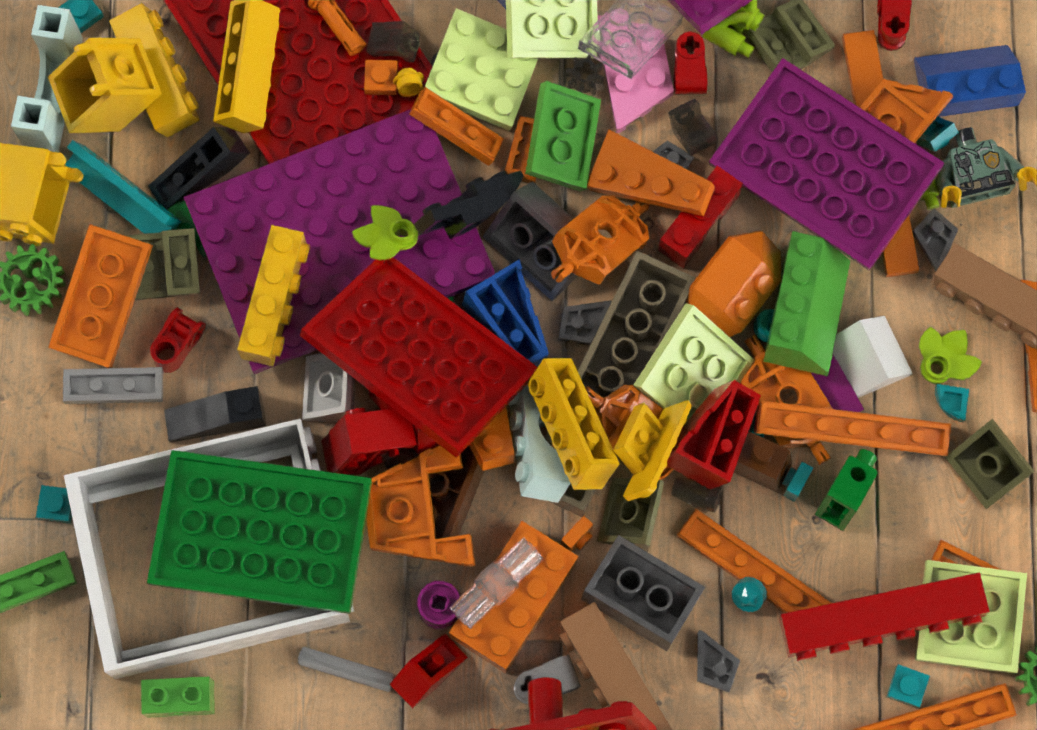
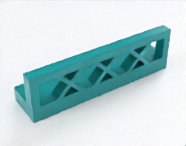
[65,140,181,234]

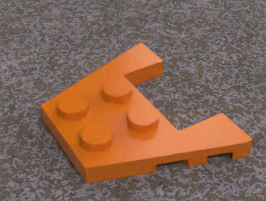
[366,445,475,567]

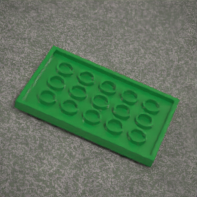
[147,450,372,614]

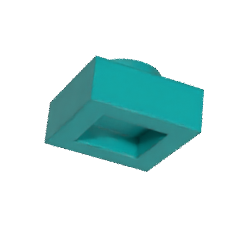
[58,0,104,33]
[916,116,959,152]
[782,462,813,502]
[36,485,72,523]
[886,664,930,709]

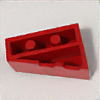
[667,380,761,490]
[321,408,417,475]

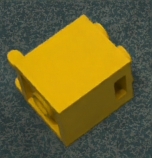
[48,38,162,133]
[0,143,84,246]

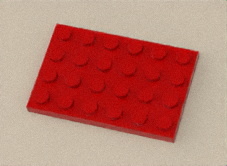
[300,257,538,458]

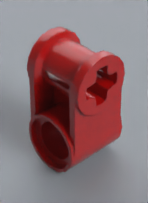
[877,0,912,51]
[674,31,708,95]
[150,307,206,373]

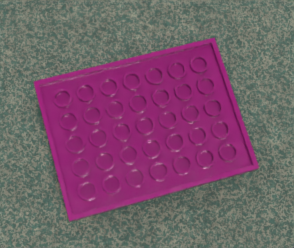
[184,109,495,375]

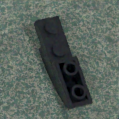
[414,170,524,240]

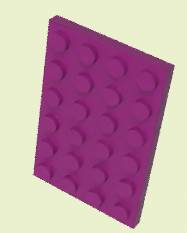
[709,58,944,271]

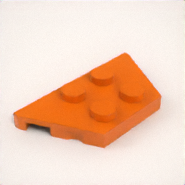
[859,79,953,143]

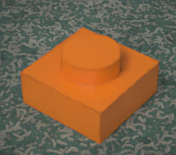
[364,60,398,95]
[561,515,594,552]

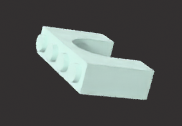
[11,5,83,152]

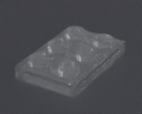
[578,0,683,79]

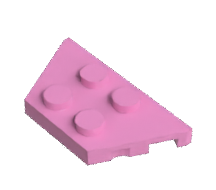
[598,15,674,133]

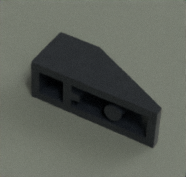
[148,127,250,210]
[164,386,266,443]

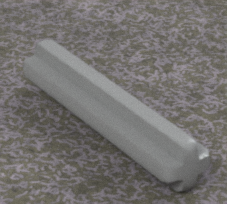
[298,647,395,692]

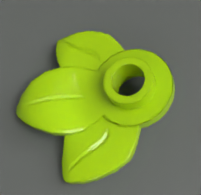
[352,205,418,260]
[919,327,982,384]

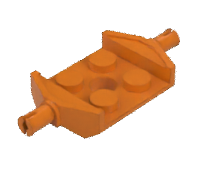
[551,195,650,285]
[741,335,833,465]
[585,385,692,480]

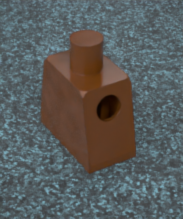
[734,431,792,493]

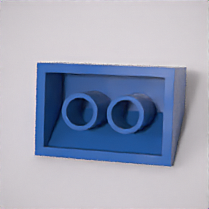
[914,45,1026,117]

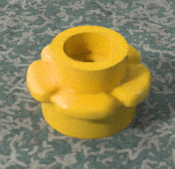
[393,68,424,97]

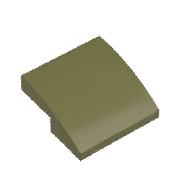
[744,0,835,72]
[129,228,200,300]

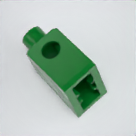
[814,449,878,531]

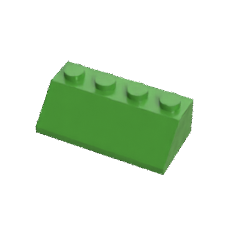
[763,231,850,376]

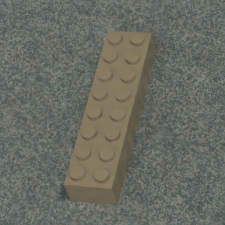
[545,251,696,517]

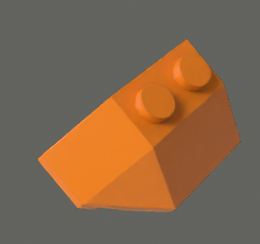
[687,230,781,337]

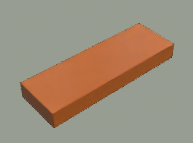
[409,87,504,166]

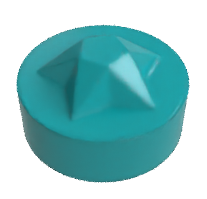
[753,309,774,343]
[732,577,767,612]

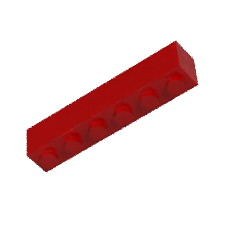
[779,572,990,661]

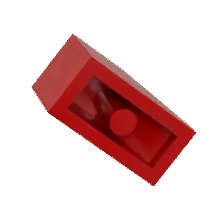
[390,634,468,709]

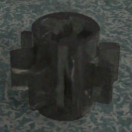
[565,55,604,95]

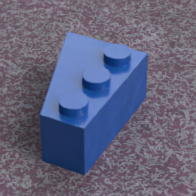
[462,259,549,367]

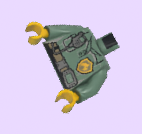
[936,127,1037,208]

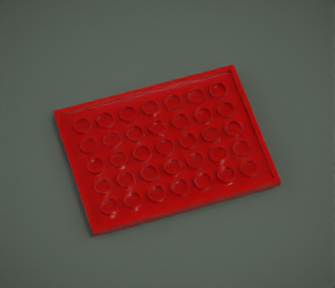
[163,0,432,164]

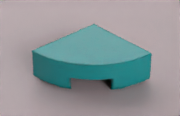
[935,384,969,423]

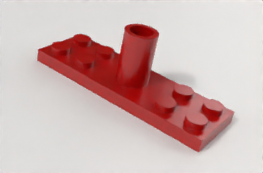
[488,677,657,730]

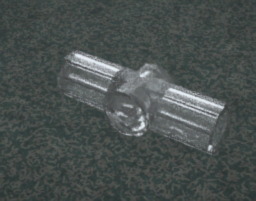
[450,537,543,630]

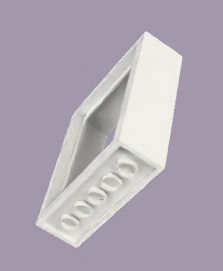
[64,418,354,679]

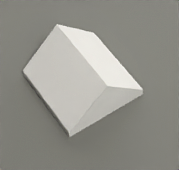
[833,316,913,398]
[302,353,356,422]

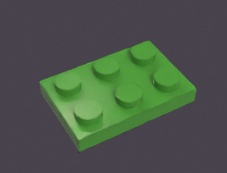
[525,81,601,192]

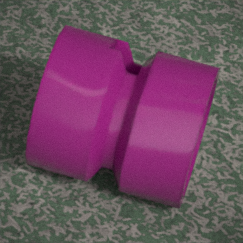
[417,581,462,630]

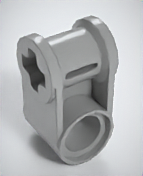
[514,655,581,704]

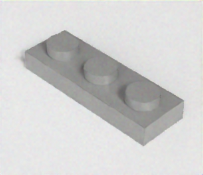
[63,367,164,404]

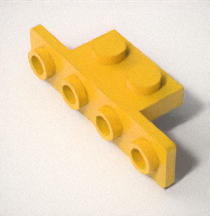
[613,400,692,501]

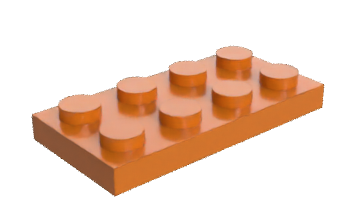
[48,224,153,368]

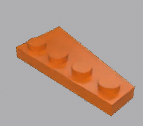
[587,129,715,216]
[469,407,515,471]

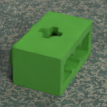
[141,676,215,718]

